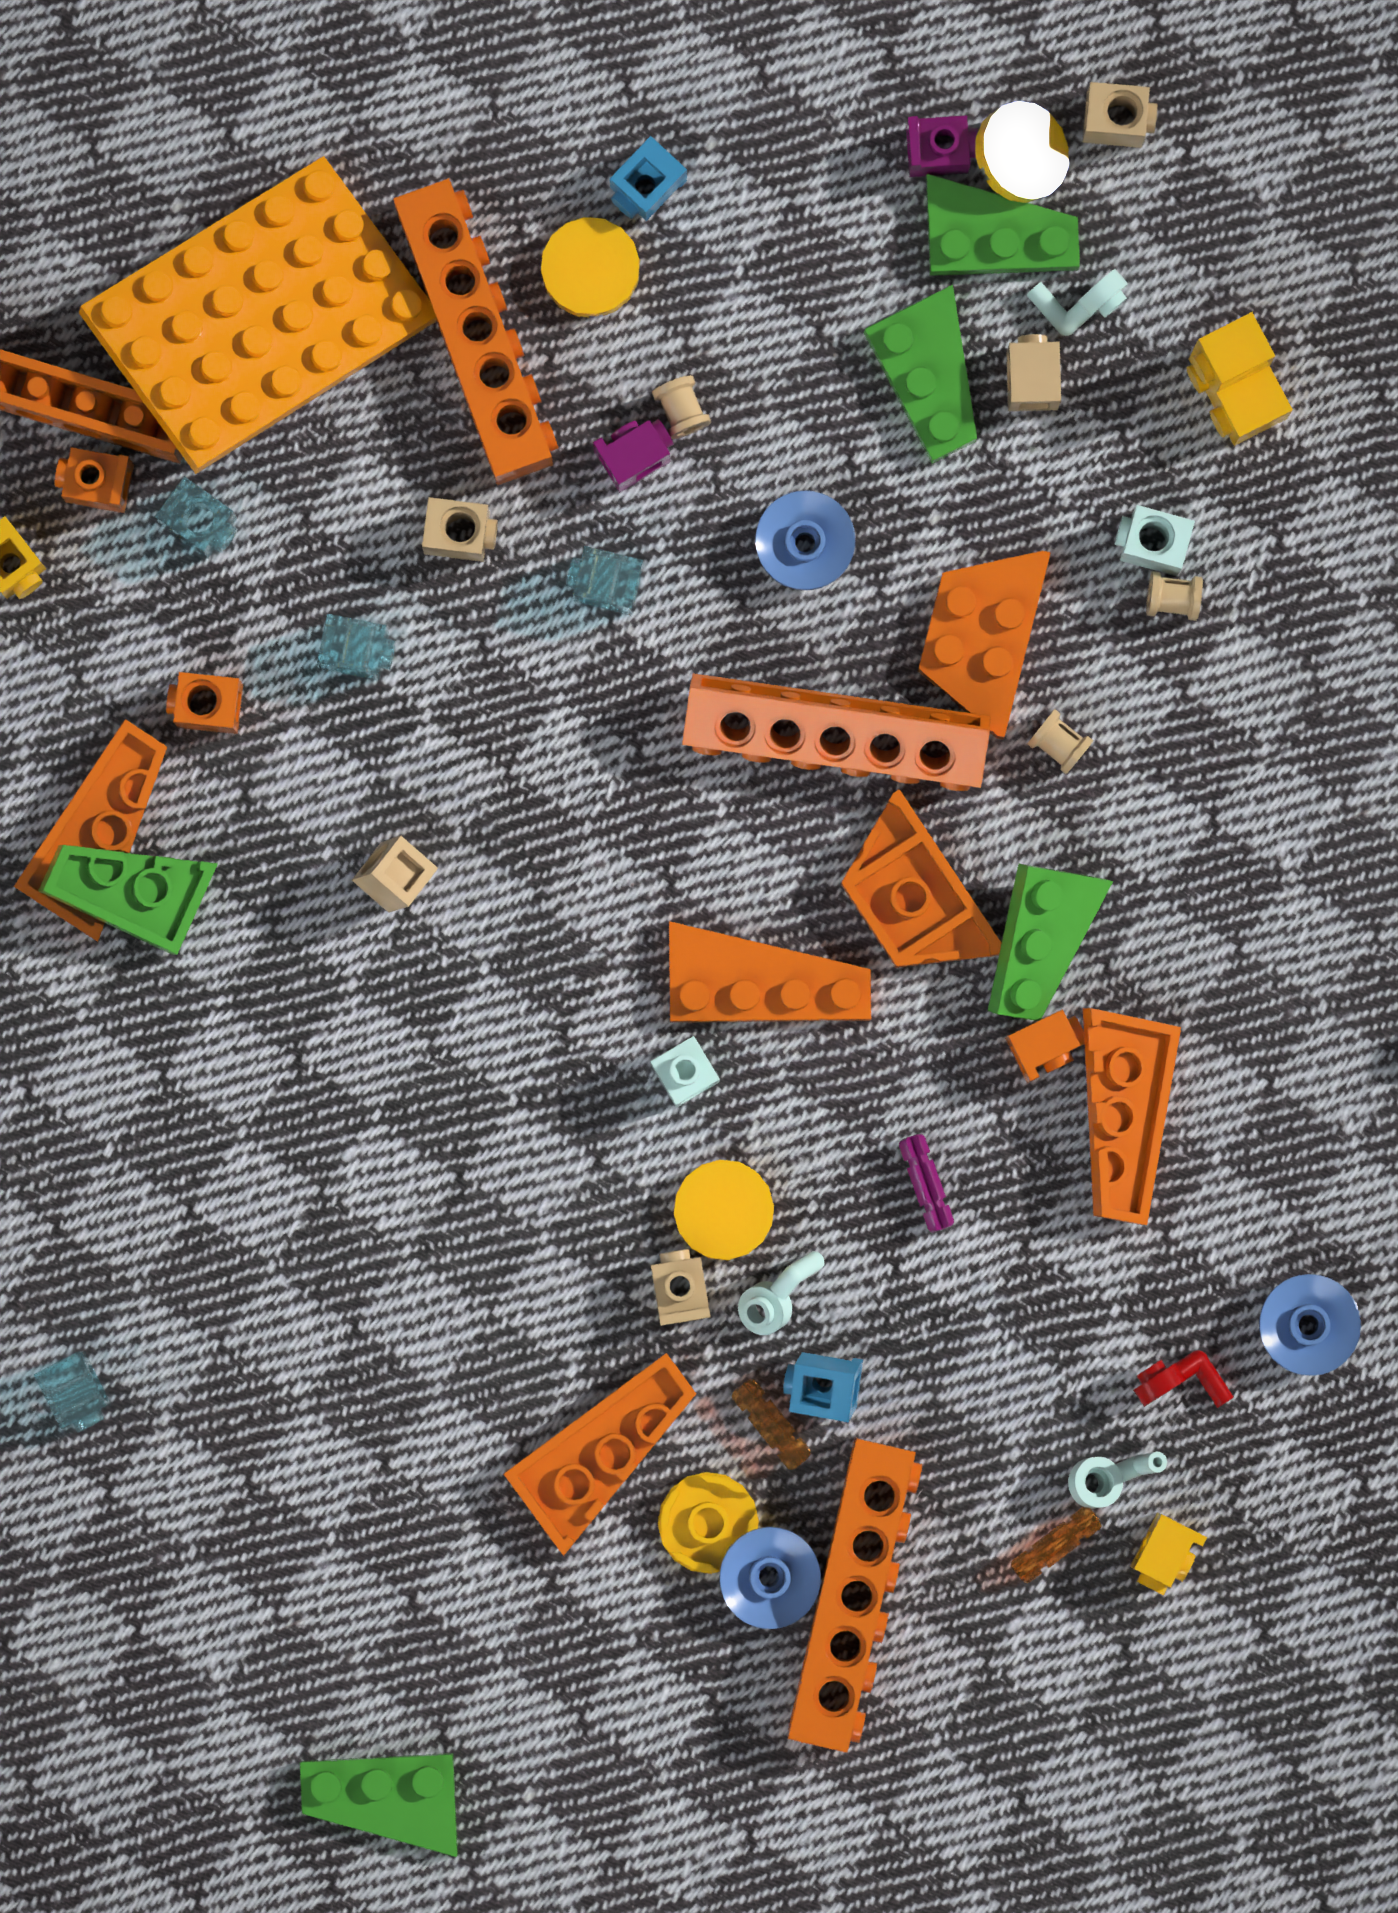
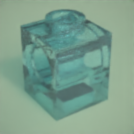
[155,476,238,559]
[566,546,644,616]
[317,614,396,681]
[33,1351,112,1433]

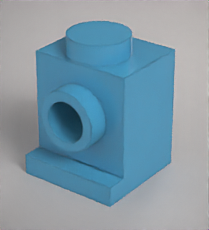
[610,136,687,221]
[783,1352,863,1422]

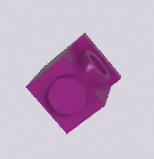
[906,115,978,177]
[593,419,674,493]

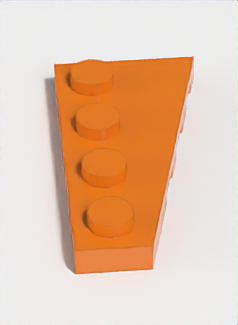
[13,719,167,942]
[669,921,871,1023]
[1083,1008,1181,1225]
[504,1353,697,1556]

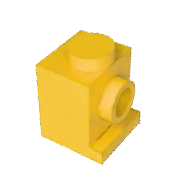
[0,516,46,599]
[1130,1513,1207,1595]

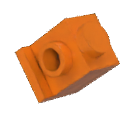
[55,447,134,513]
[1005,1009,1084,1083]

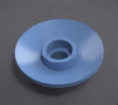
[755,491,855,590]
[1259,1274,1361,1376]
[719,1527,821,1629]

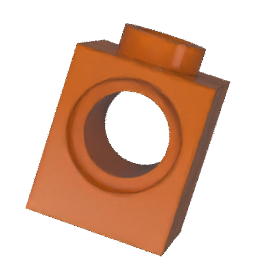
[166,672,243,734]

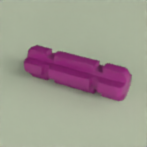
[899,1134,954,1232]

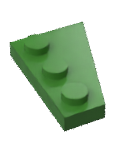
[926,174,1080,276]
[864,285,977,464]
[38,845,218,955]
[988,863,1113,1021]
[300,1753,458,1857]

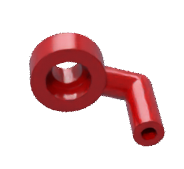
[1133,1350,1234,1408]

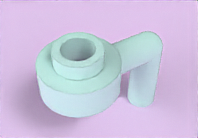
[1026,269,1128,336]
[738,1251,824,1335]
[1068,1452,1167,1509]

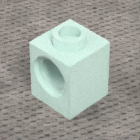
[1114,505,1195,576]
[650,1036,720,1108]

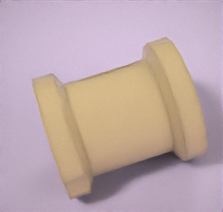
[652,375,711,439]
[1146,571,1203,621]
[1027,709,1094,774]

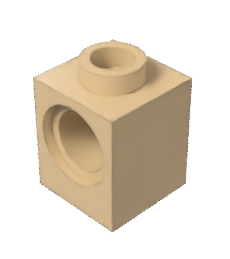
[1082,82,1157,148]
[1006,334,1061,411]
[422,497,498,562]
[352,836,438,912]

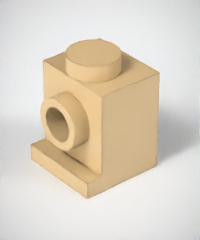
[651,1249,711,1326]

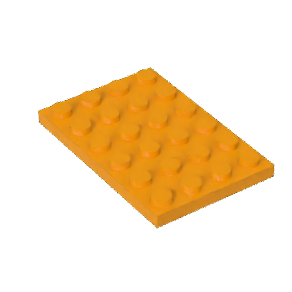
[79,156,437,474]

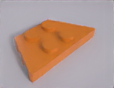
[918,550,1051,740]
[841,789,1002,968]

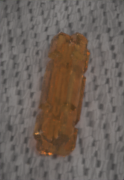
[732,1379,811,1470]
[1011,1507,1102,1583]

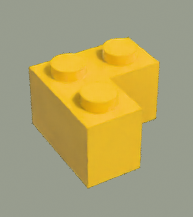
[1186,312,1293,446]

